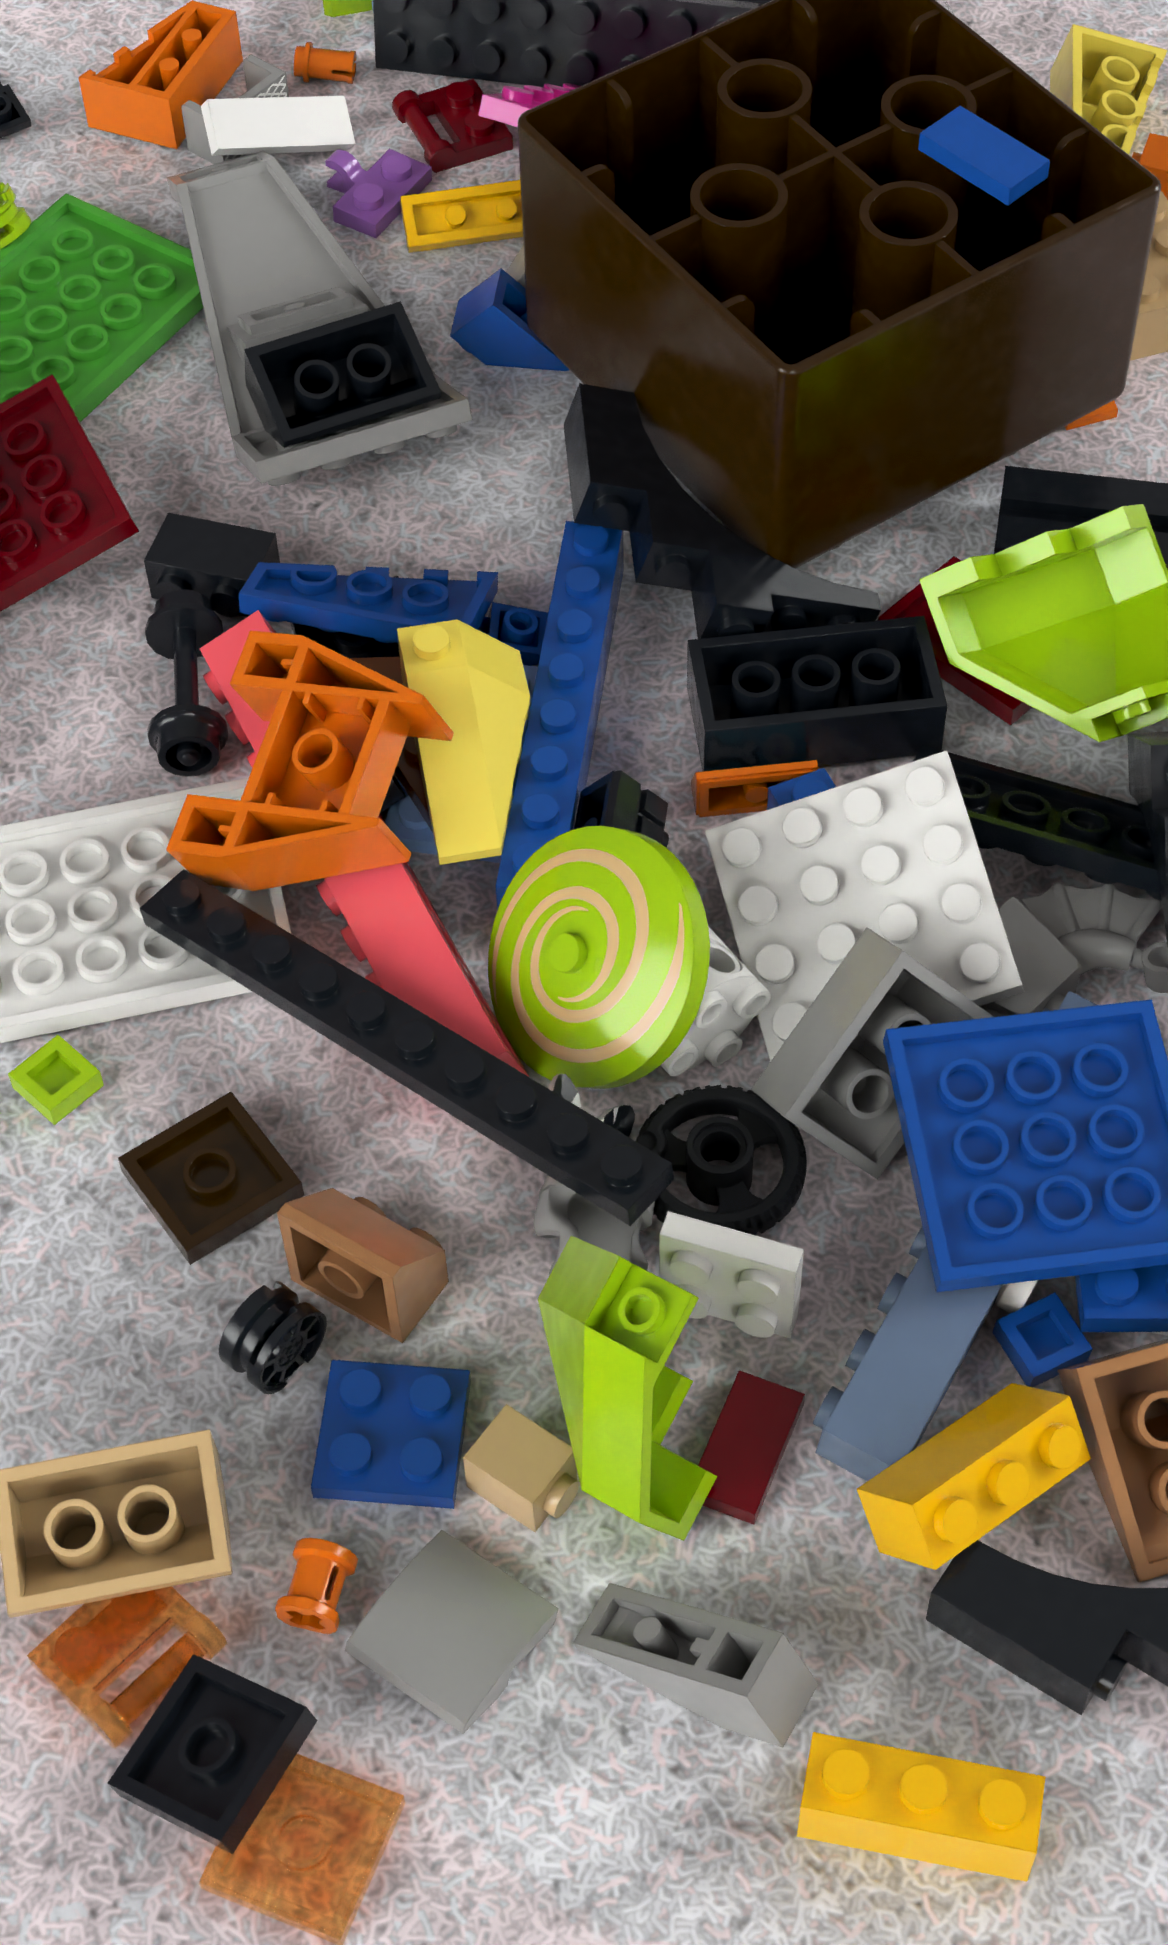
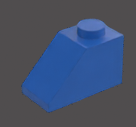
[450,268,569,371]

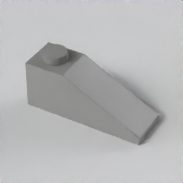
[573,1583,818,1748]

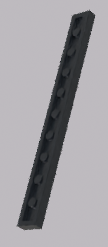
[139,869,674,1226]

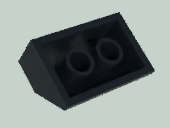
[244,301,442,448]

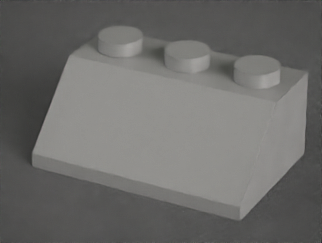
[751,927,993,1180]

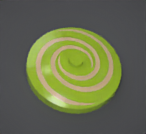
[488,826,710,1089]

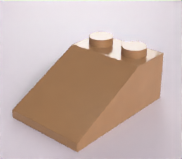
[1058,1339,1168,1582]

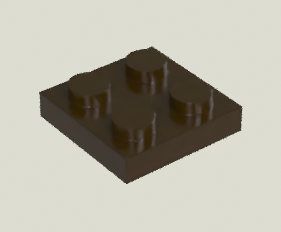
[118,1092,304,1265]

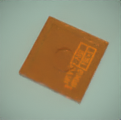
[199,1754,405,1945]

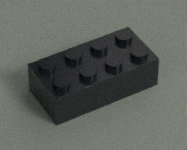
[687,616,947,771]

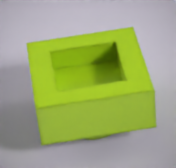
[8,1035,104,1125]

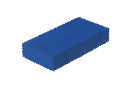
[918,105,1050,206]

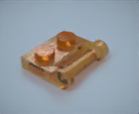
[27,1586,227,1749]

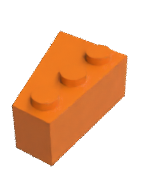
[79,1,243,149]

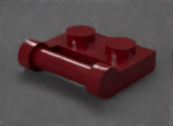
[392,78,513,173]

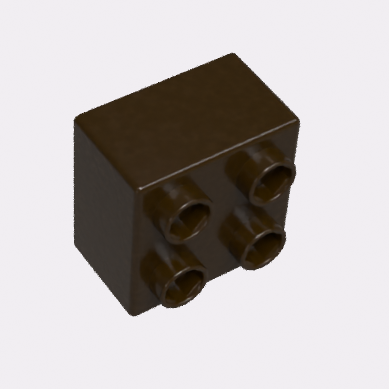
[518,0,1161,568]

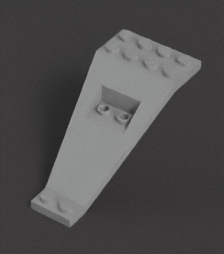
[167,151,473,486]

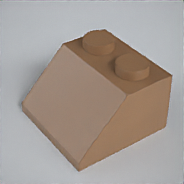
[277,1188,449,1343]

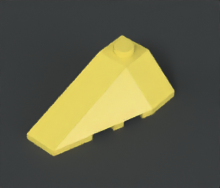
[397,619,531,865]

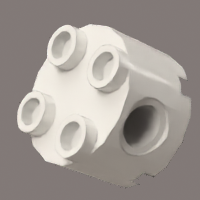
[661,927,771,1076]

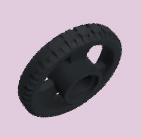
[636,1085,807,1236]

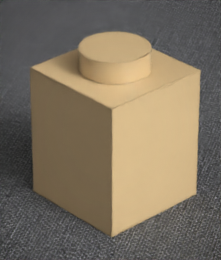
[463,1404,580,1532]

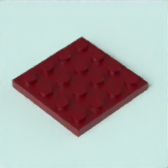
[0,374,139,612]

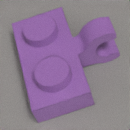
[325,149,432,238]

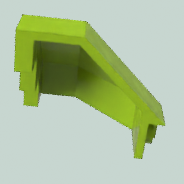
[919,504,1168,742]
[538,1236,717,1541]

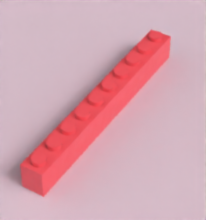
[199,610,529,1077]

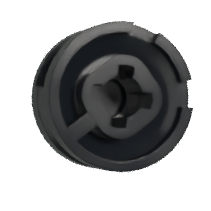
[219,1281,327,1394]

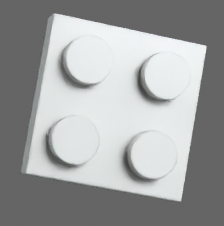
[659,1211,804,1338]

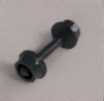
[145,589,228,777]

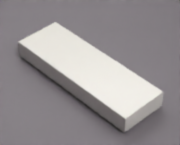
[201,96,355,156]

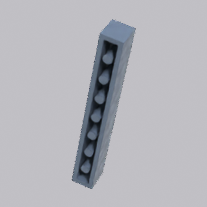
[813,991,1097,1481]

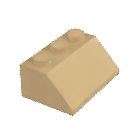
[0,1429,232,1618]

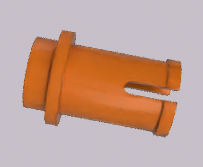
[294,42,357,84]

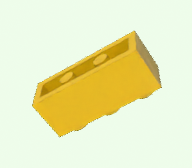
[857,1383,1091,1570]
[797,1732,1046,1882]

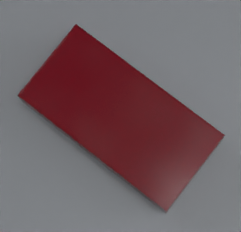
[698,1370,805,1525]

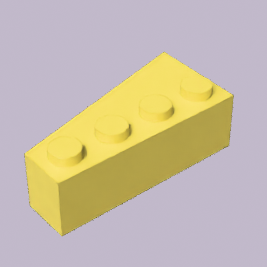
[1050,24,1167,155]

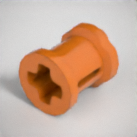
[275,1538,358,1634]

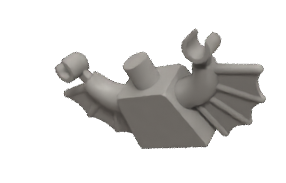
[980,882,1168,1017]

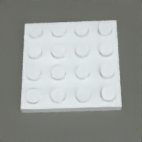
[705,750,1025,1062]

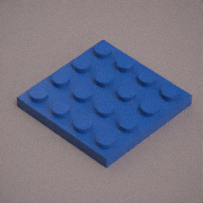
[883,999,1168,1292]

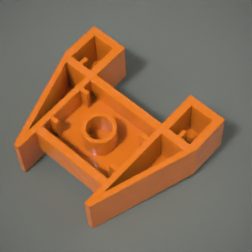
[166,630,454,891]

